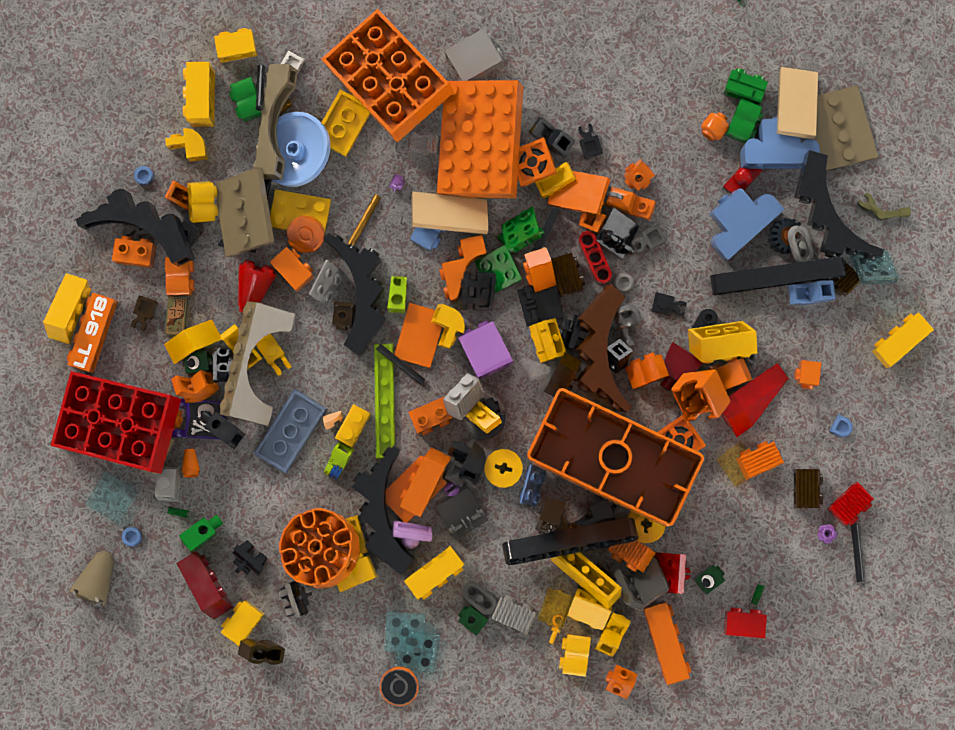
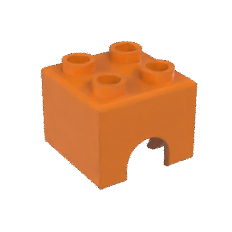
[671,369,731,421]

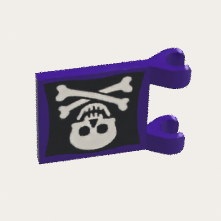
[172,399,225,440]

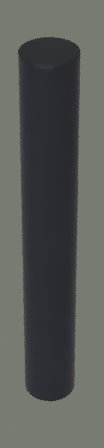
[256,64,265,111]
[376,343,425,385]
[851,523,865,582]

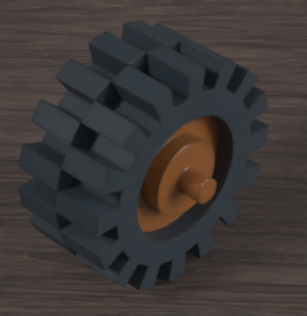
[768,218,801,254]

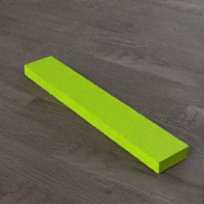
[374,344,395,459]

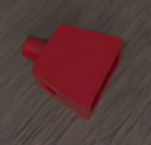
[660,342,703,391]

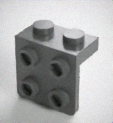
[614,558,669,610]

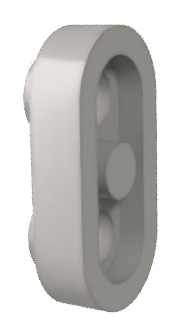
[788,226,814,262]

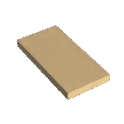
[777,67,818,139]
[411,192,488,234]

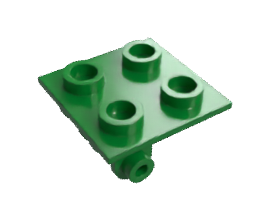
[501,206,544,253]
[475,245,522,294]

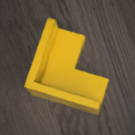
[164,319,222,364]

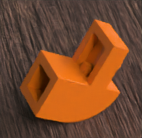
[171,370,219,403]

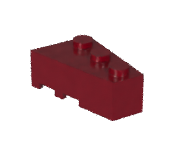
[176,551,234,620]

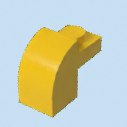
[165,128,208,162]
[431,304,465,349]
[220,324,262,370]
[595,612,631,657]

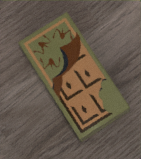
[165,296,188,336]

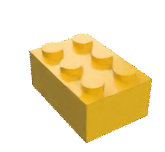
[183,62,215,127]
[688,321,757,363]

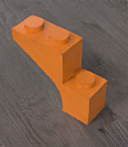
[439,235,487,303]

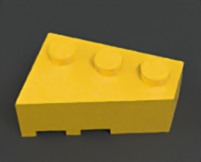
[43,273,91,345]
[404,546,465,600]

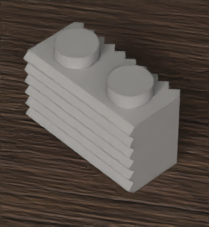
[443,373,484,420]
[491,595,537,634]

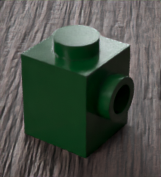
[458,605,488,636]

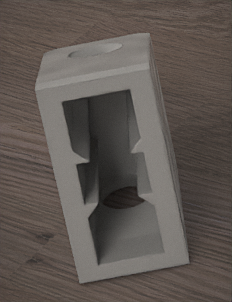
[155,465,182,502]

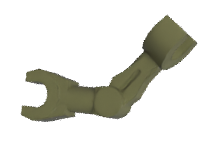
[857,193,911,220]

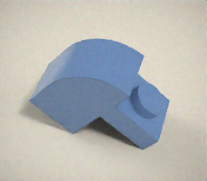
[788,280,835,305]

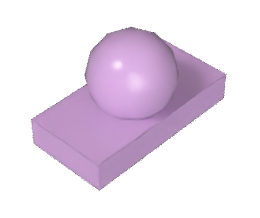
[392,521,432,549]

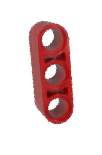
[578,231,612,285]

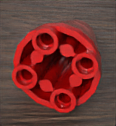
[238,259,276,313]

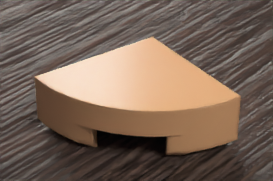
[323,411,343,429]

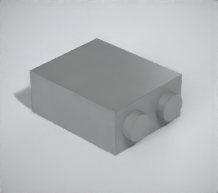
[444,28,504,81]

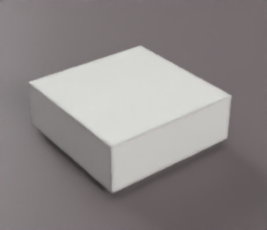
[281,51,305,73]

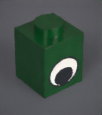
[184,351,213,375]
[693,564,726,595]

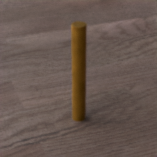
[347,194,381,246]

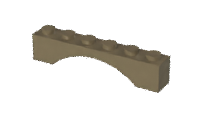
[253,64,298,180]

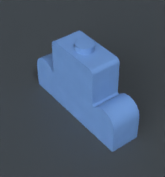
[740,117,820,169]
[709,189,785,261]

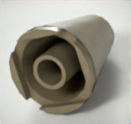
[68,550,115,607]

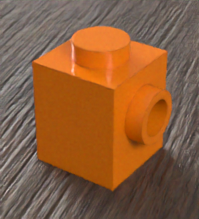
[794,360,822,390]

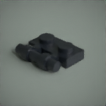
[459,271,496,311]

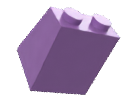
[458,321,513,380]

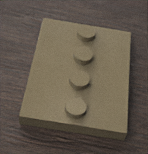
[814,85,878,171]
[214,167,274,258]

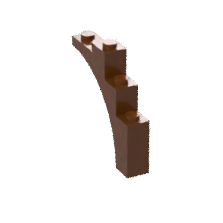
[576,285,632,413]

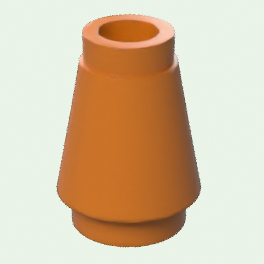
[181,449,201,478]

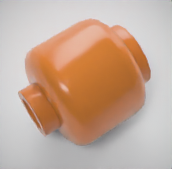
[701,112,729,142]

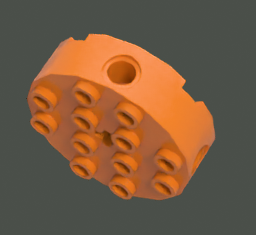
[279,508,360,589]

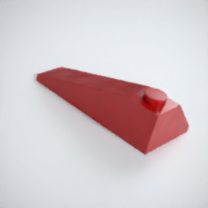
[721,363,789,437]

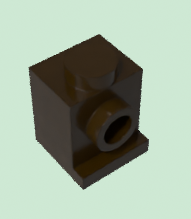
[332,301,355,331]

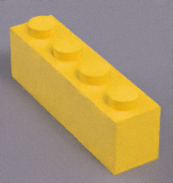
[550,552,622,609]

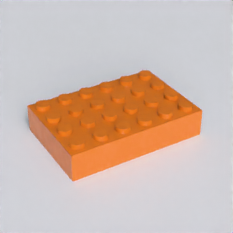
[321,9,454,143]
[437,80,524,198]

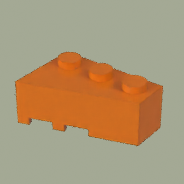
[400,447,452,517]

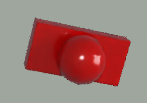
[723,167,763,194]

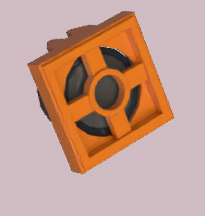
[518,137,557,187]
[657,415,706,451]

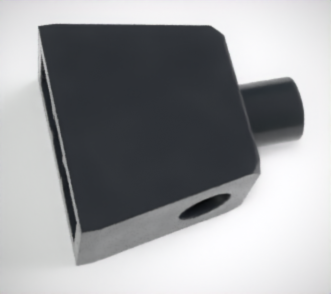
[199,411,245,450]

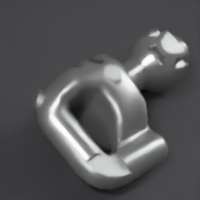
[612,305,641,350]

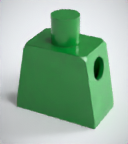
[179,514,223,554]

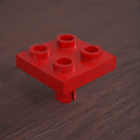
[654,552,691,594]

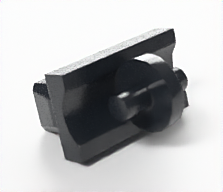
[558,314,589,349]
[213,348,232,383]
[232,540,268,576]
[278,581,312,618]

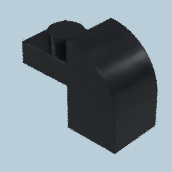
[529,117,575,156]
[476,397,506,441]
[448,440,486,483]

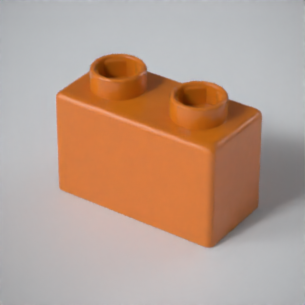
[527,388,704,527]

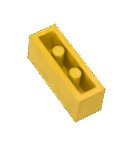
[872,312,934,369]

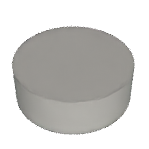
[614,273,633,293]

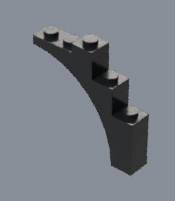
[794,150,884,261]
[75,189,195,267]
[324,233,387,357]
[352,445,415,575]

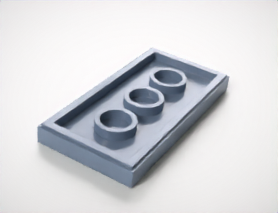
[253,388,327,474]

